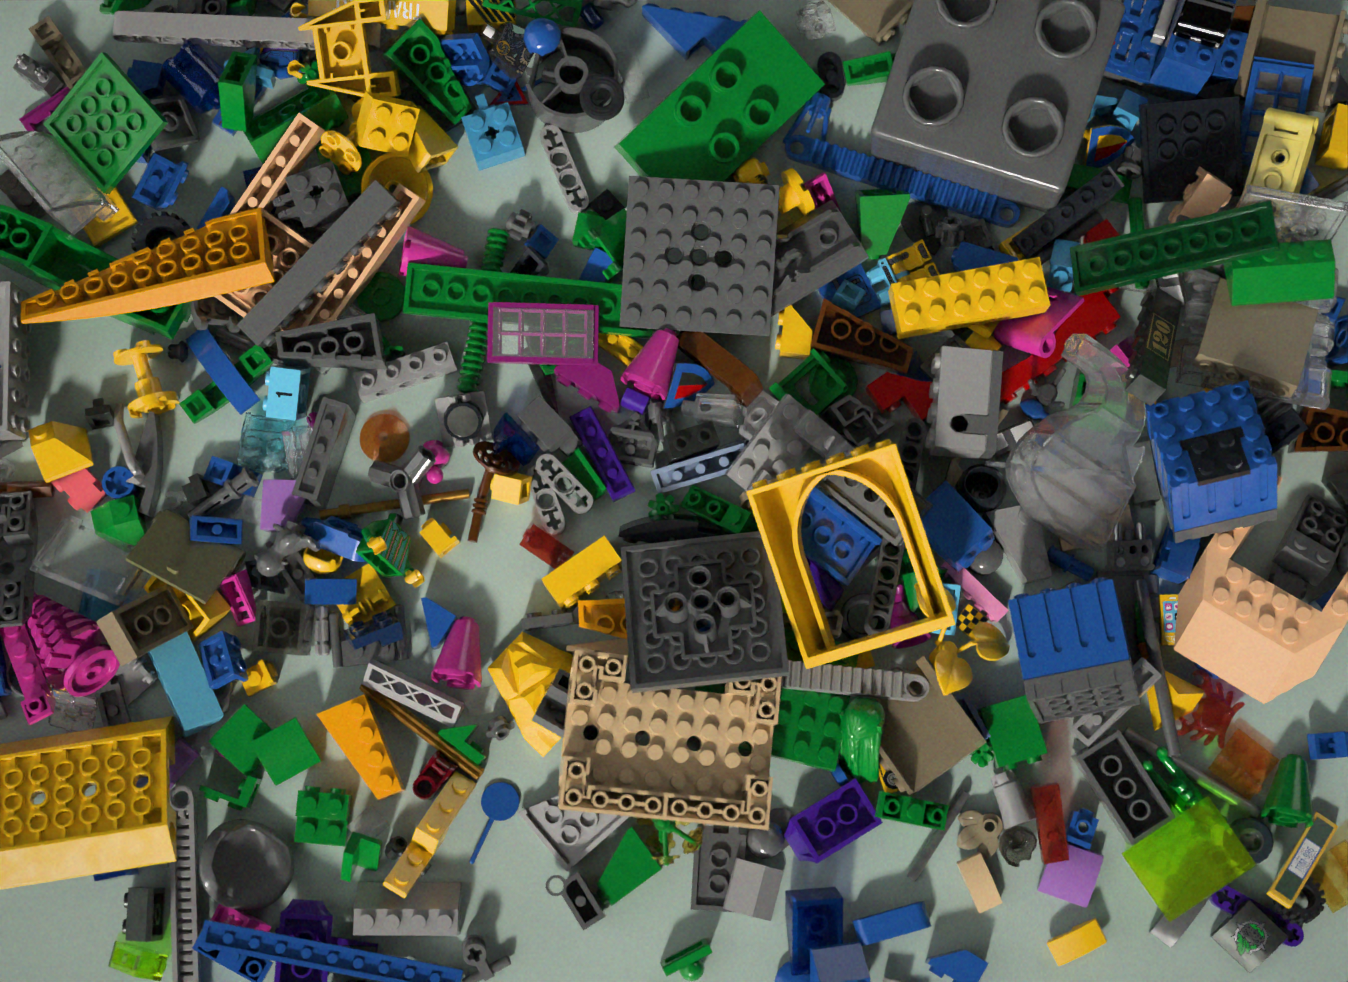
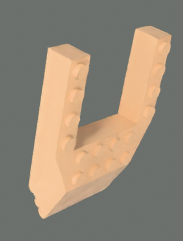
[214,113,425,331]
[1174,475,1348,704]

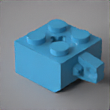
[461,93,525,171]

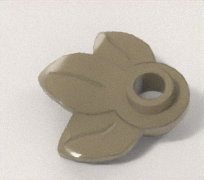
[957,810,1003,860]

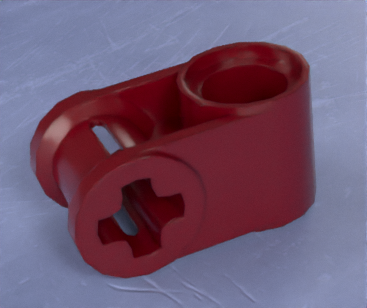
[413,751,458,800]

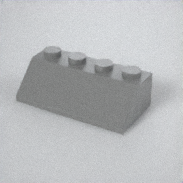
[353,882,461,936]

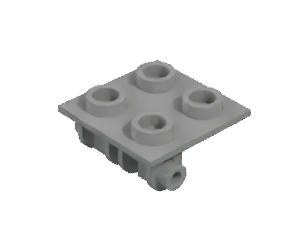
[113,653,159,706]

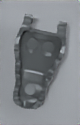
[191,296,240,333]

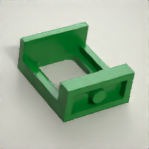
[769,348,849,416]

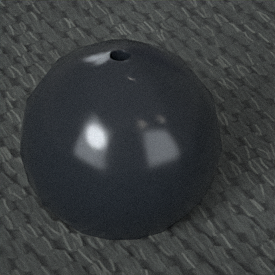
[956,464,1007,514]

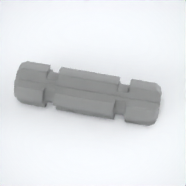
[314,606,330,656]

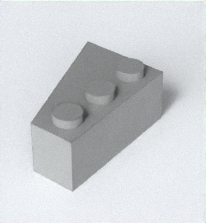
[982,502,1052,585]

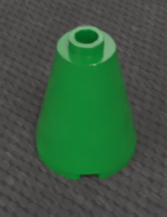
[1261,754,1314,828]

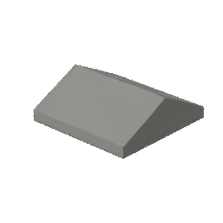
[723,858,784,921]

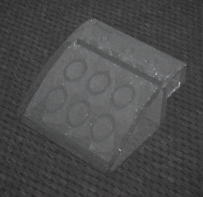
[0,131,120,235]

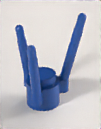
[782,93,832,144]

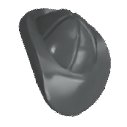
[199,819,294,910]

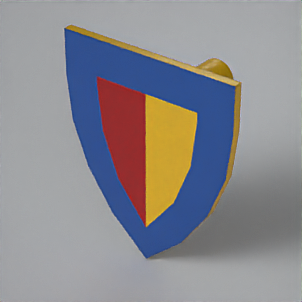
[1083,125,1136,168]

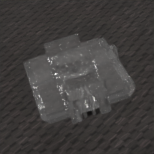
[48,689,97,733]

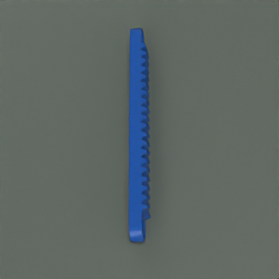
[785,134,1020,228]

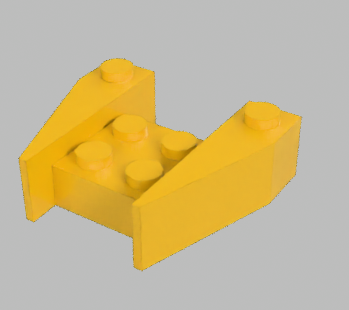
[298,0,401,97]

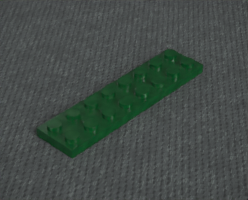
[1070,200,1280,296]

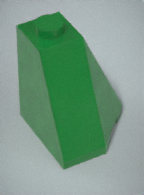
[855,189,910,259]

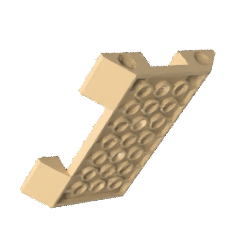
[558,650,782,830]

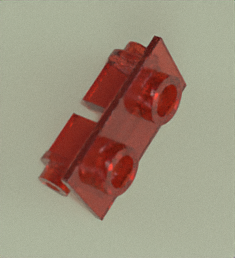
[519,524,575,569]

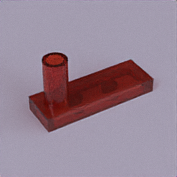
[1030,782,1069,864]

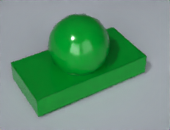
[660,938,713,981]

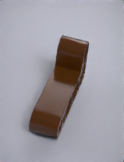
[676,331,764,408]

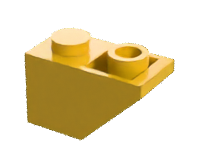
[775,305,812,360]

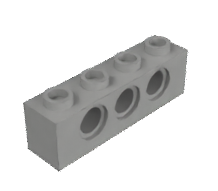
[352,342,458,403]

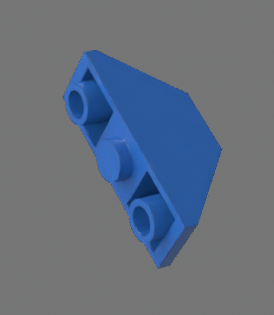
[192,929,273,982]

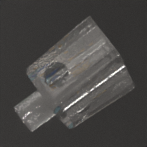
[681,393,742,429]

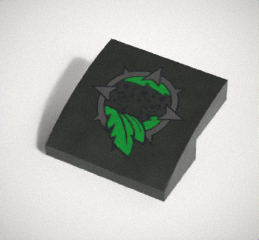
[1210,899,1288,973]

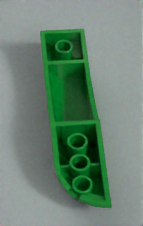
[0,204,191,340]

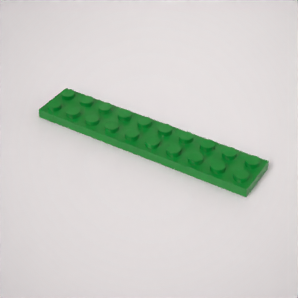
[403,263,653,338]

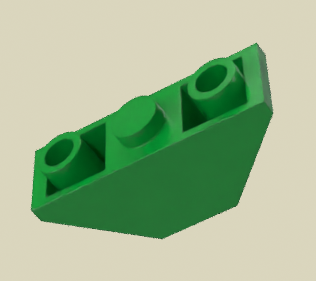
[875,791,949,831]

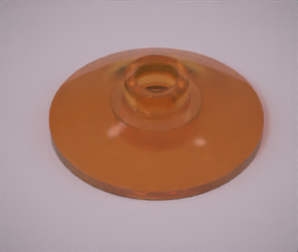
[360,414,410,463]

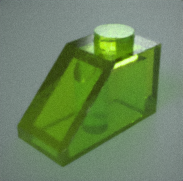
[108,941,168,981]

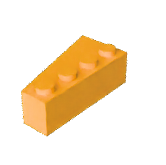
[316,694,405,800]

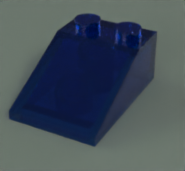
[785,887,843,976]

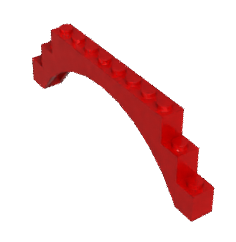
[865,218,1121,432]

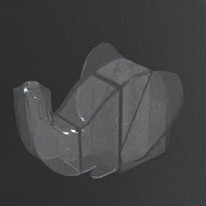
[985,334,1146,552]

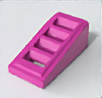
[220,569,259,627]

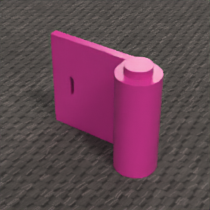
[994,286,1084,358]

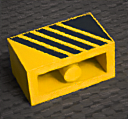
[466,0,517,33]

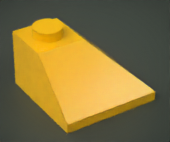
[28,421,94,483]

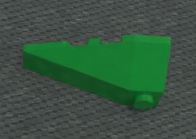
[380,19,472,125]

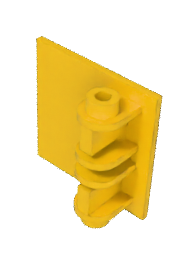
[336,564,396,625]

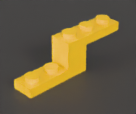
[383,771,477,899]

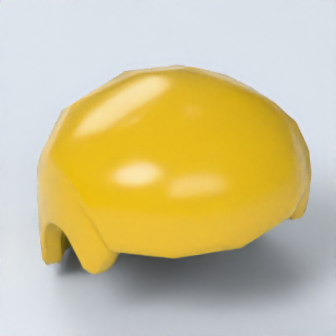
[303,547,344,575]

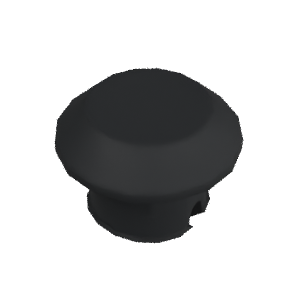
[168,340,188,362]

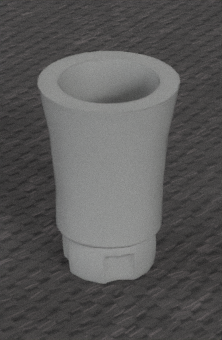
[991,769,1038,830]

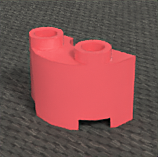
[51,468,108,513]

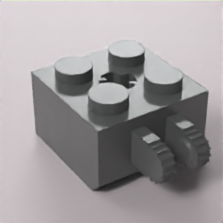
[273,161,349,230]

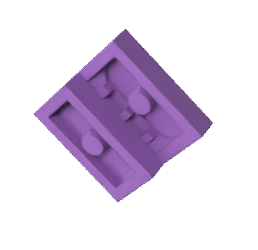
[1037,838,1104,908]

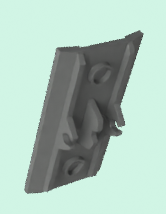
[723,200,869,335]

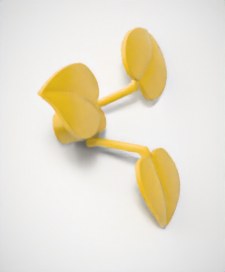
[914,583,1010,696]

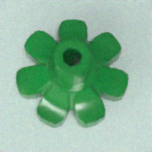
[648,493,679,516]
[970,741,994,767]

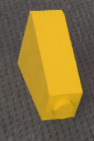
[408,105,459,173]

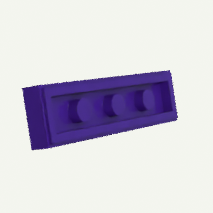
[569,406,636,503]

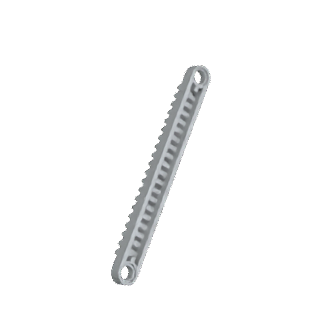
[781,660,929,702]
[169,785,202,982]

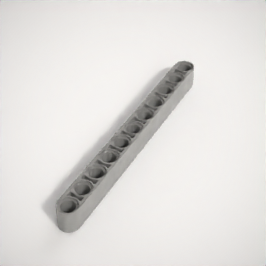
[112,11,381,52]

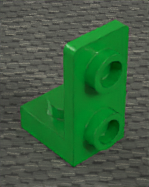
[199,775,262,811]

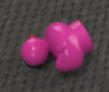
[423,440,450,484]

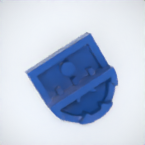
[438,33,490,86]

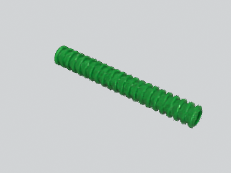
[457,228,509,393]

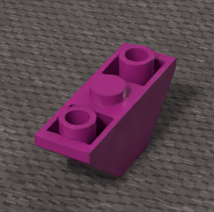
[554,363,620,414]

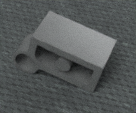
[517,395,583,457]
[546,872,606,931]

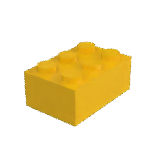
[541,535,622,609]

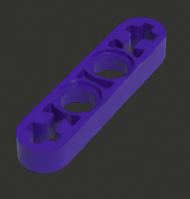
[1209,884,1304,947]

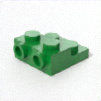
[294,786,352,847]

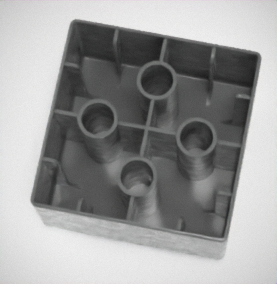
[870,0,1125,213]

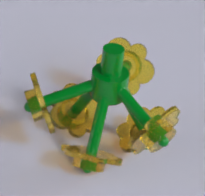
[635,817,703,866]

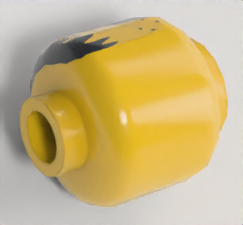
[732,157,771,184]

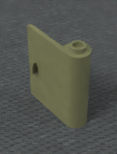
[126,509,246,604]

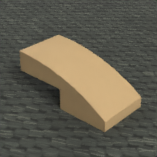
[956,852,1003,914]

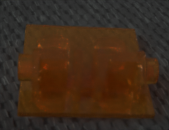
[1208,728,1279,800]

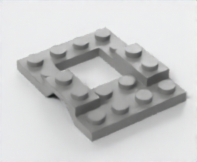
[725,394,851,511]

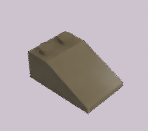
[96,584,194,666]

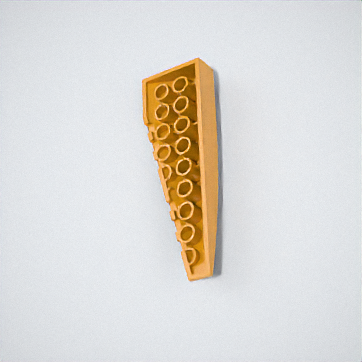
[21,207,275,324]

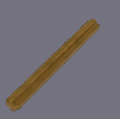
[359,684,485,780]

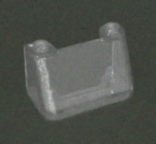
[29,515,149,607]

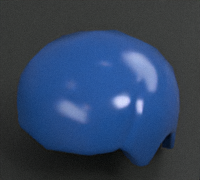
[523,18,561,56]

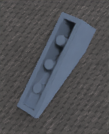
[650,438,749,493]

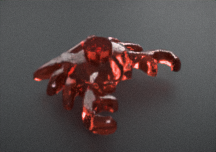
[1177,669,1245,749]

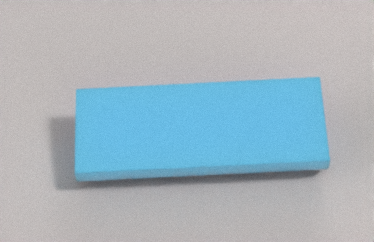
[148,632,224,738]

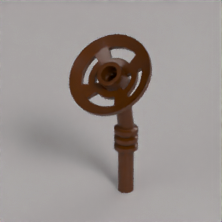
[467,441,520,543]

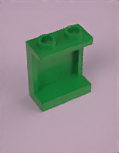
[977,695,1048,772]

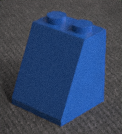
[922,480,995,573]

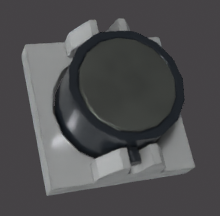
[435,390,493,448]

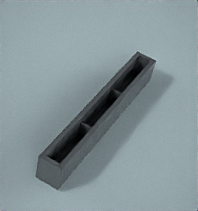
[237,180,402,348]

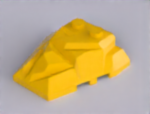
[487,631,573,757]

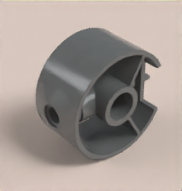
[525,28,623,133]

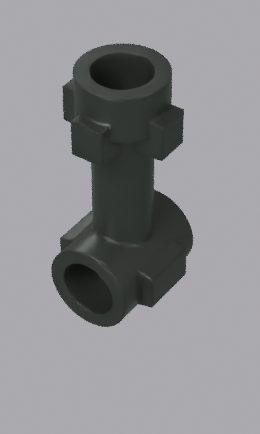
[385,836,431,877]

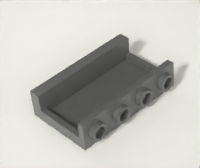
[292,397,356,509]

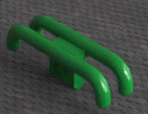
[1141,746,1227,839]

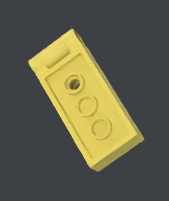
[1238,107,1319,238]

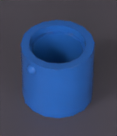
[102,466,141,499]

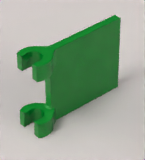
[578,207,627,280]

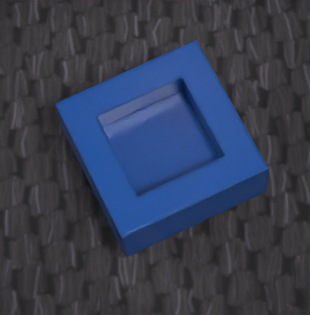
[524,224,559,259]

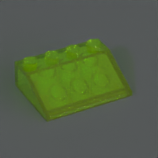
[1121,796,1257,922]

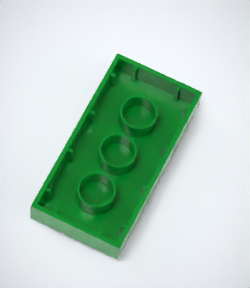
[614,10,825,182]

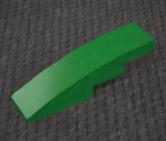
[843,51,896,86]

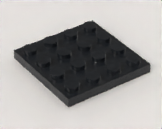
[1139,96,1243,204]

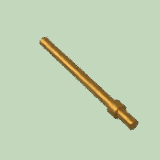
[319,488,470,520]

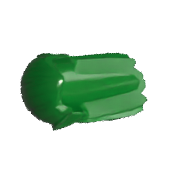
[839,697,885,784]

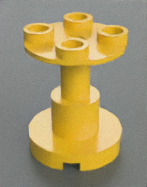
[319,97,364,175]
[778,167,815,215]
[113,340,180,419]

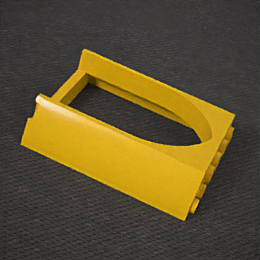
[746,439,956,669]

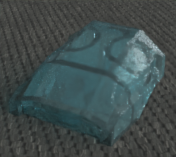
[237,412,296,473]

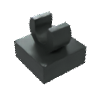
[85,398,114,430]

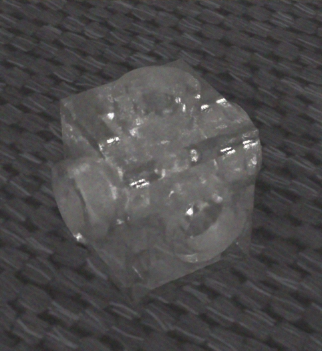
[795,0,836,41]

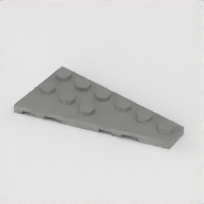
[518,796,630,872]

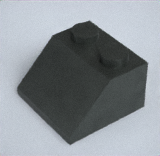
[122,887,165,942]

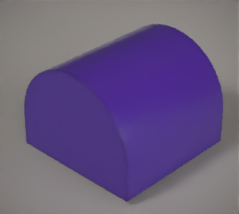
[620,387,651,416]

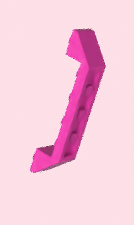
[0,623,56,725]

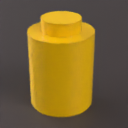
[965,331,1003,352]

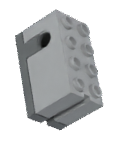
[925,346,1003,460]

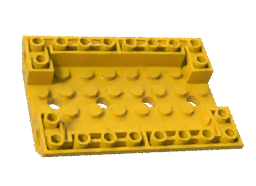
[0,716,177,889]

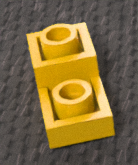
[1047,918,1107,966]

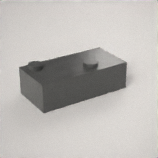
[1071,729,1176,846]

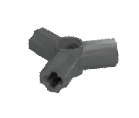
[368,446,436,520]

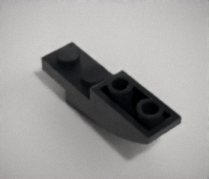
[618,514,722,544]

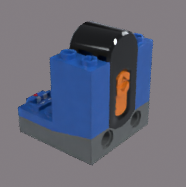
[1103,0,1236,102]

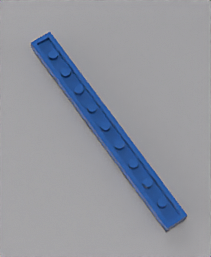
[199,919,463,982]

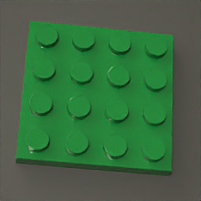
[43,52,169,194]

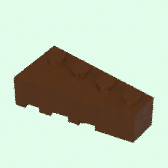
[810,298,914,376]

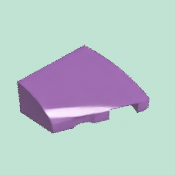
[260,479,306,532]

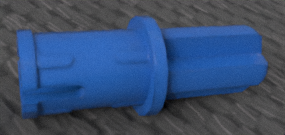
[1047,545,1094,581]

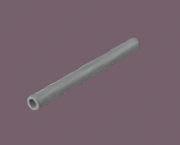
[1122,727,1261,819]

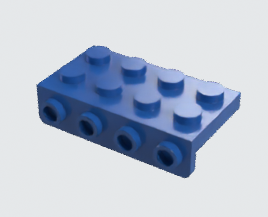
[801,484,882,586]

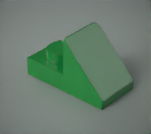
[438,724,486,766]

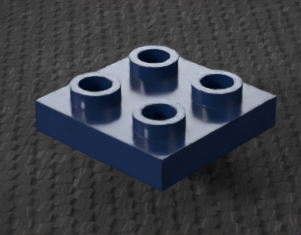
[343,611,404,650]

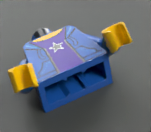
[246,3,307,80]

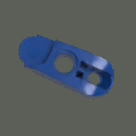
[301,516,366,562]

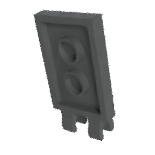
[691,824,747,912]

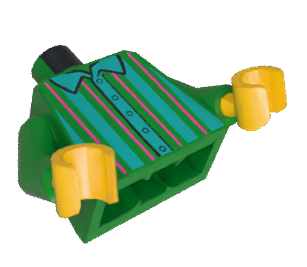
[355,513,425,588]

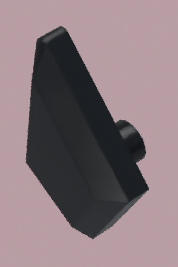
[245,560,286,594]

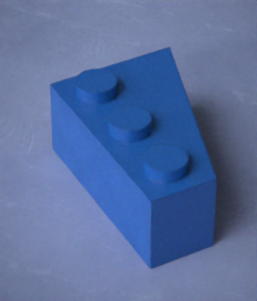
[1150,521,1201,584]

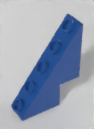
[642,3,747,60]

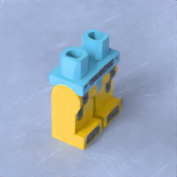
[866,239,940,306]

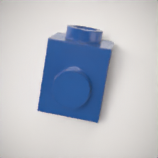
[1307,731,1348,760]

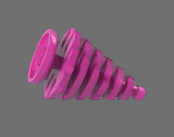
[27,591,120,697]

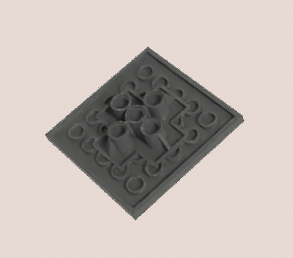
[620,176,780,336]
[621,531,789,693]

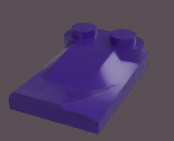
[784,778,883,863]
[274,899,333,982]

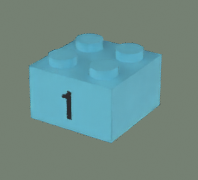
[263,364,311,421]

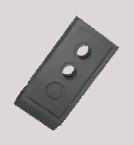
[817,435,934,546]

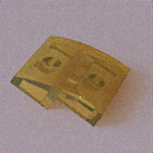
[1309,839,1348,913]

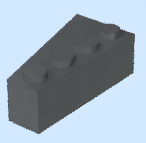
[275,313,387,370]

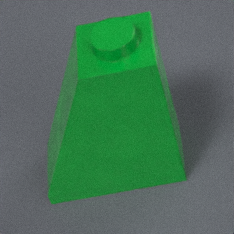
[218,51,257,132]
[596,827,662,906]

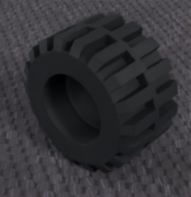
[131,211,191,253]

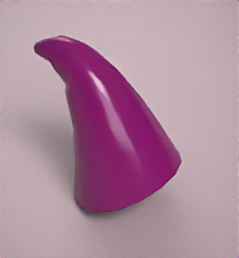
[890,584,931,649]

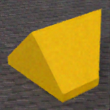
[1147,670,1204,731]

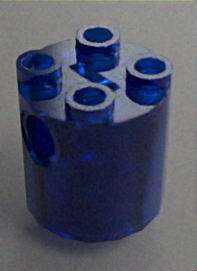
[162,41,224,114]

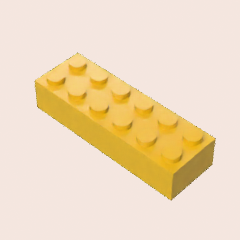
[888,257,1050,339]

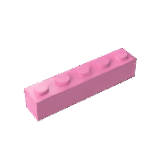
[940,561,1009,623]

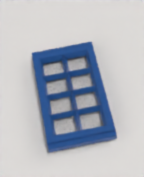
[1240,56,1315,167]

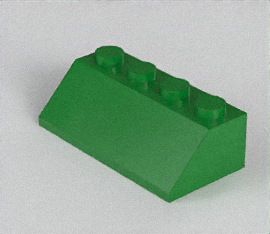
[244,86,349,164]
[1223,239,1335,306]

